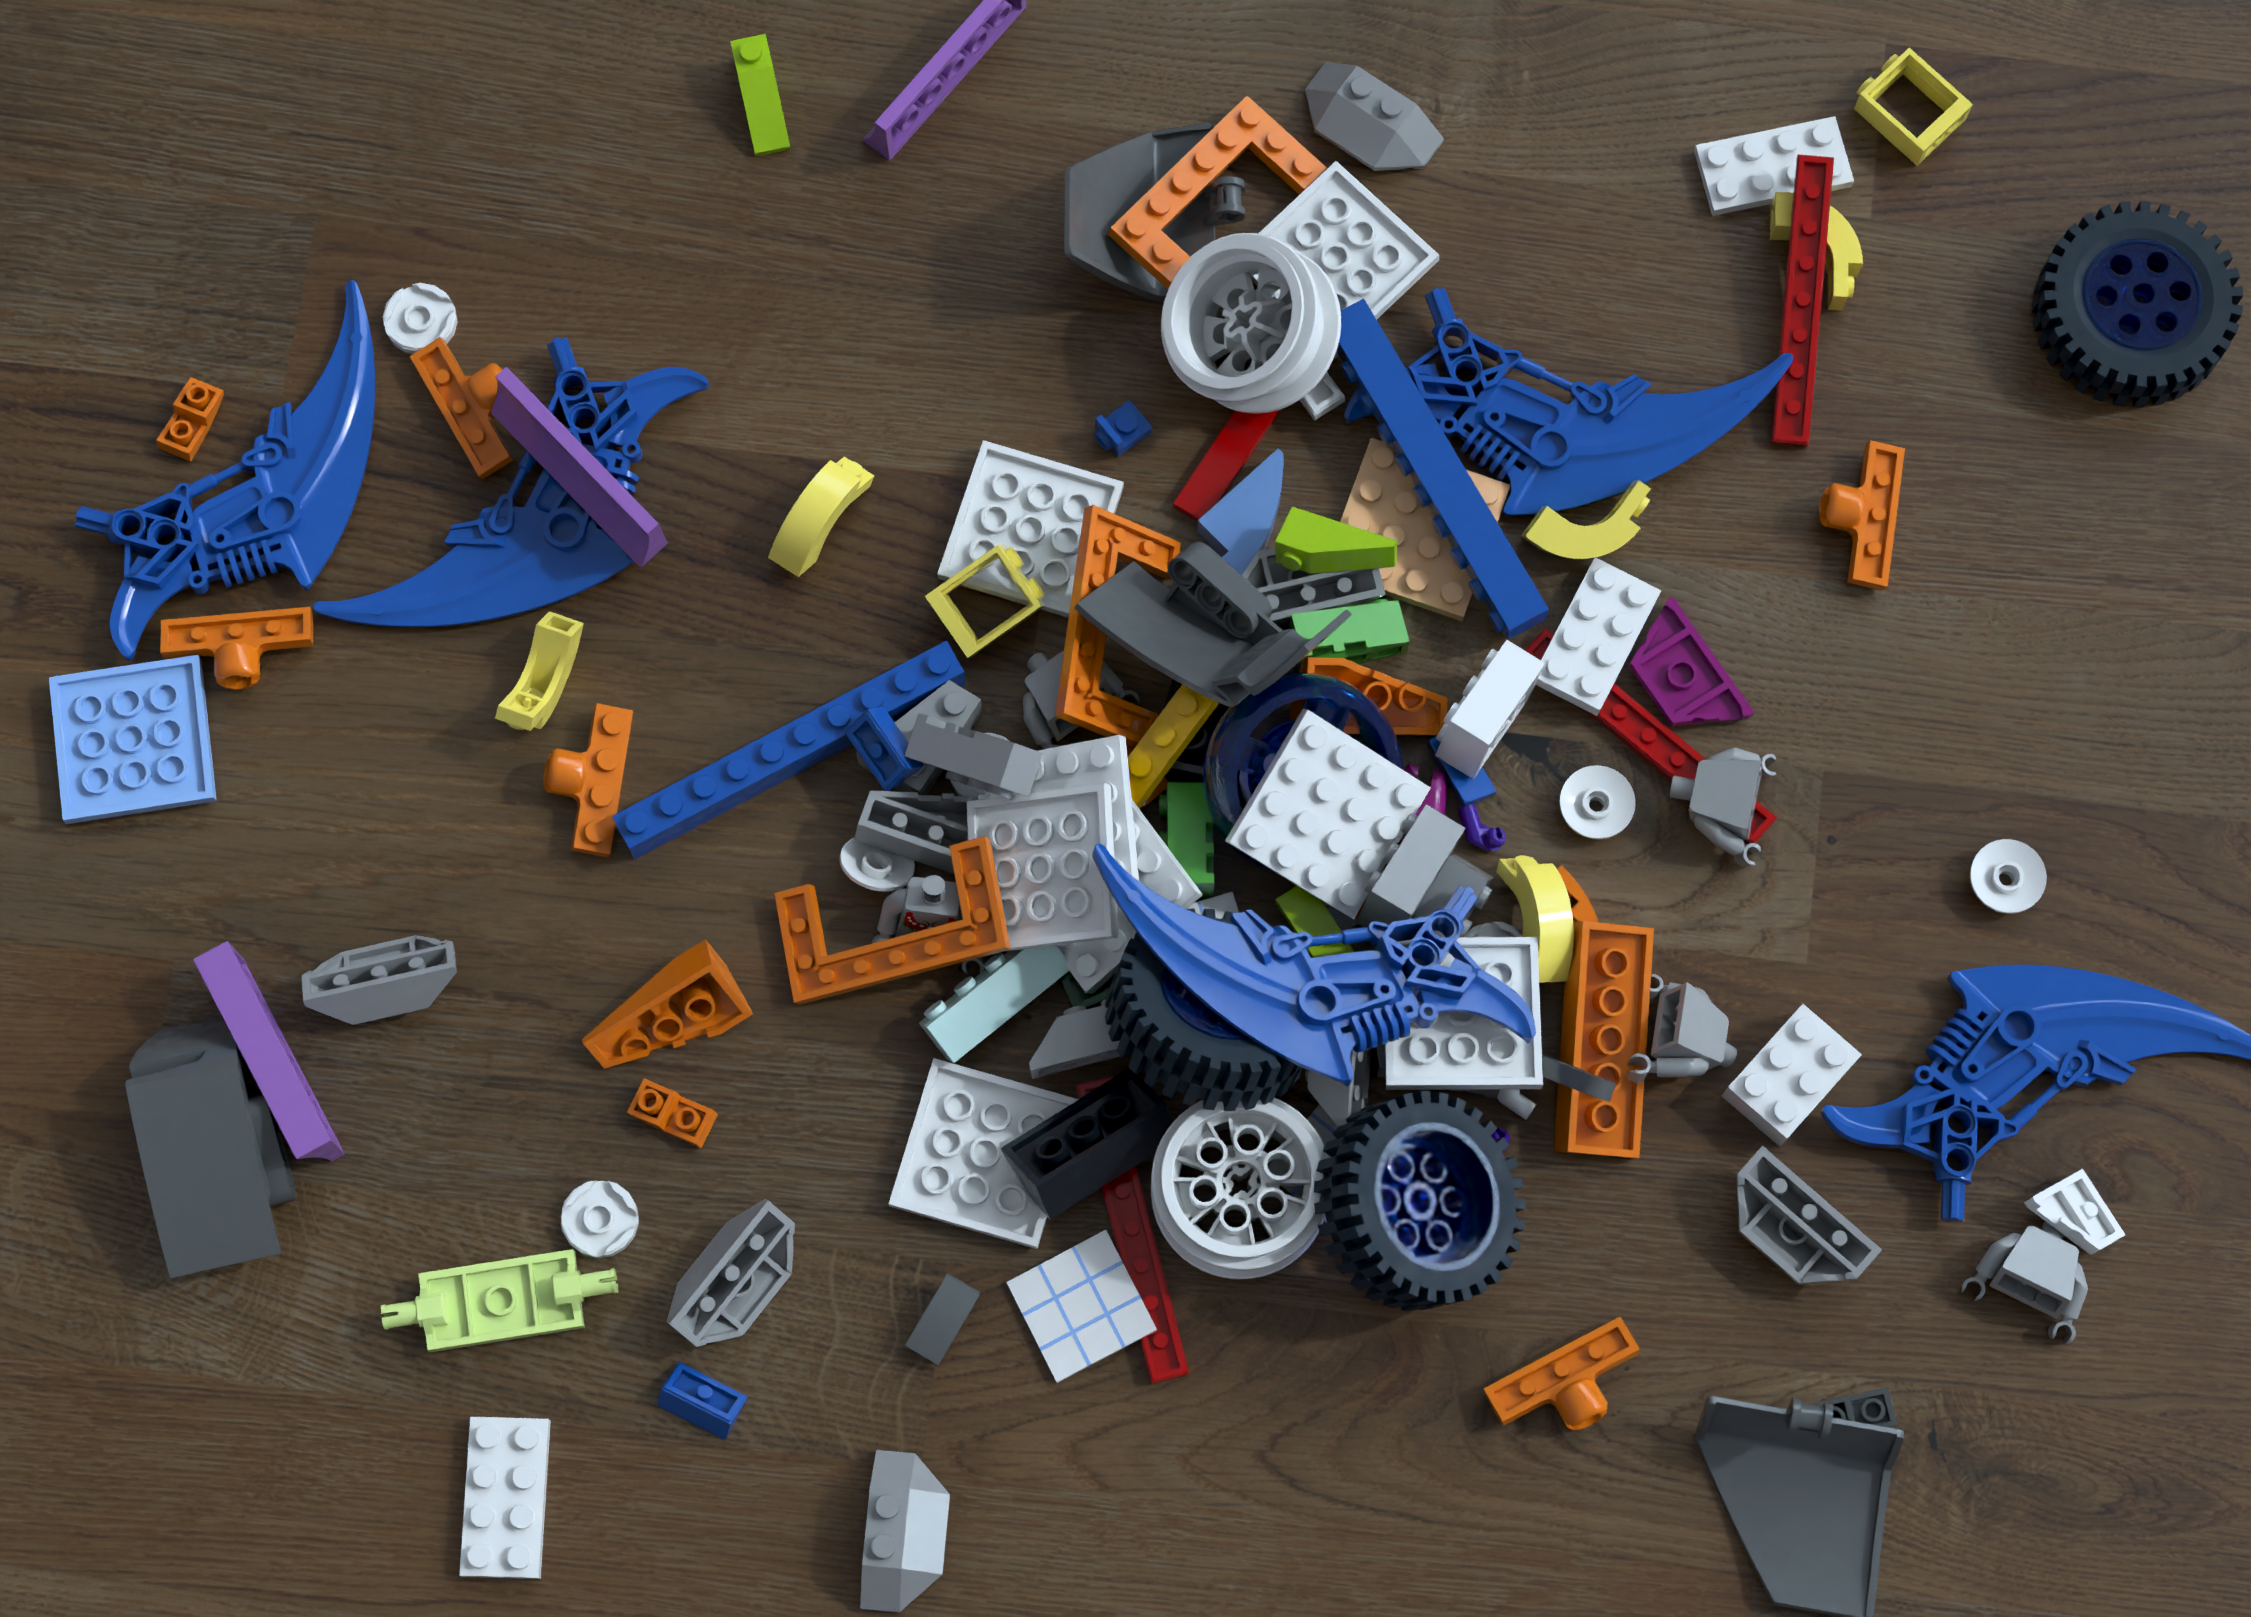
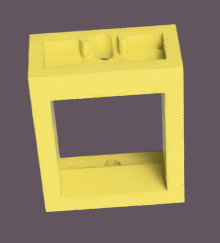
[1854,48,1973,166]
[925,544,1045,658]

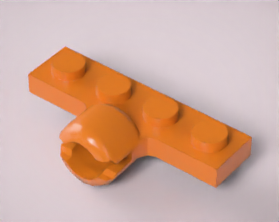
[410,337,514,479]
[1818,440,1905,591]
[160,607,313,690]
[543,703,633,858]
[1483,1317,1640,1430]

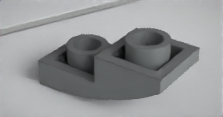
[905,1273,980,1365]
[1812,1387,1899,1428]

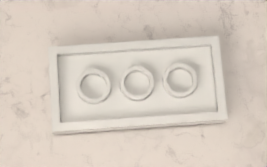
[1694,116,1854,216]
[1536,557,1661,716]
[459,1417,551,1579]

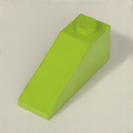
[730,34,791,157]
[1275,507,1397,574]

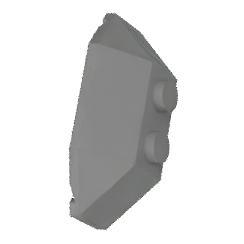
[1305,62,1444,171]
[1242,547,1385,627]
[301,935,457,1025]
[1029,999,1120,1079]
[1305,1032,1372,1127]
[1736,1146,1882,1285]
[667,1199,795,1347]
[860,1450,950,1613]

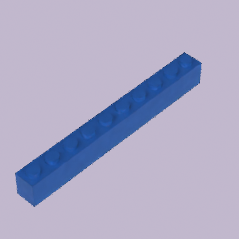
[1336,298,1549,640]
[612,641,966,860]

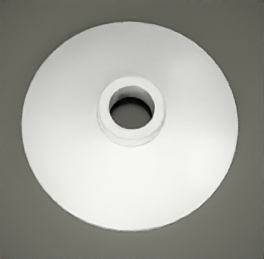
[1559,765,1635,839]
[840,837,915,891]
[1970,839,2047,914]

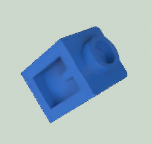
[1094,400,1152,458]

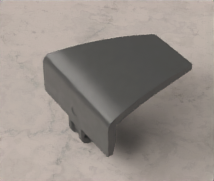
[1064,122,1245,301]
[1695,1396,1904,1617]

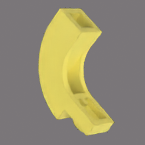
[1770,192,1863,311]
[768,457,874,577]
[1521,480,1651,559]
[495,611,584,731]
[1496,855,1574,983]

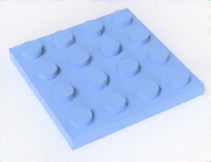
[49,655,217,824]

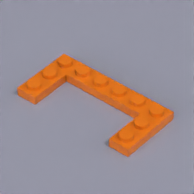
[1107,96,1327,289]
[1055,505,1181,748]
[774,836,1011,1005]

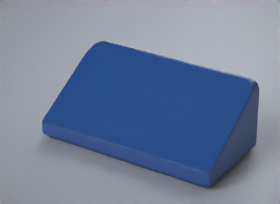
[845,707,924,791]
[1427,736,1497,807]
[657,1362,748,1439]

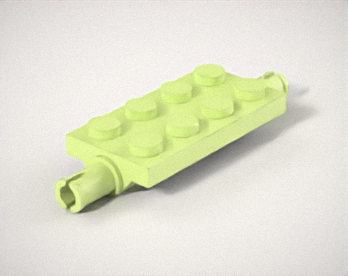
[381,1249,618,1352]

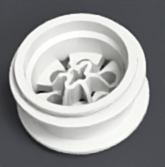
[1161,233,1341,414]
[1151,1098,1329,1279]

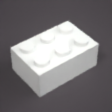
[1435,640,1545,780]
[1722,1004,1862,1147]

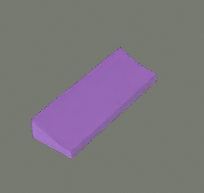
[863,0,1026,161]
[491,367,668,568]
[193,941,345,1162]

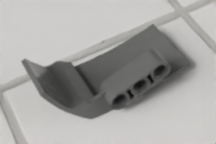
[1074,542,1352,707]
[125,1016,296,1278]

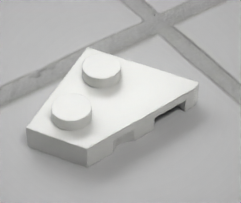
[2024,1169,2125,1255]

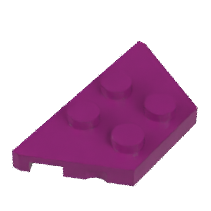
[1629,596,1754,727]

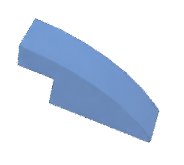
[1197,448,1284,575]

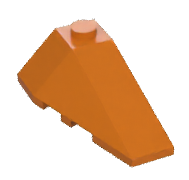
[1290,657,1448,735]
[582,939,753,1069]

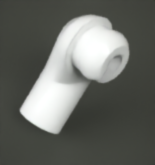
[1497,1089,1537,1120]

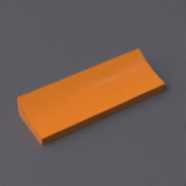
[1553,921,1654,1158]

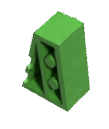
[1289,599,1410,674]
[1159,782,1214,902]

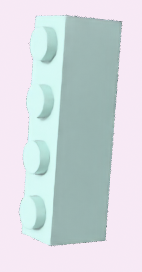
[919,945,1069,1063]

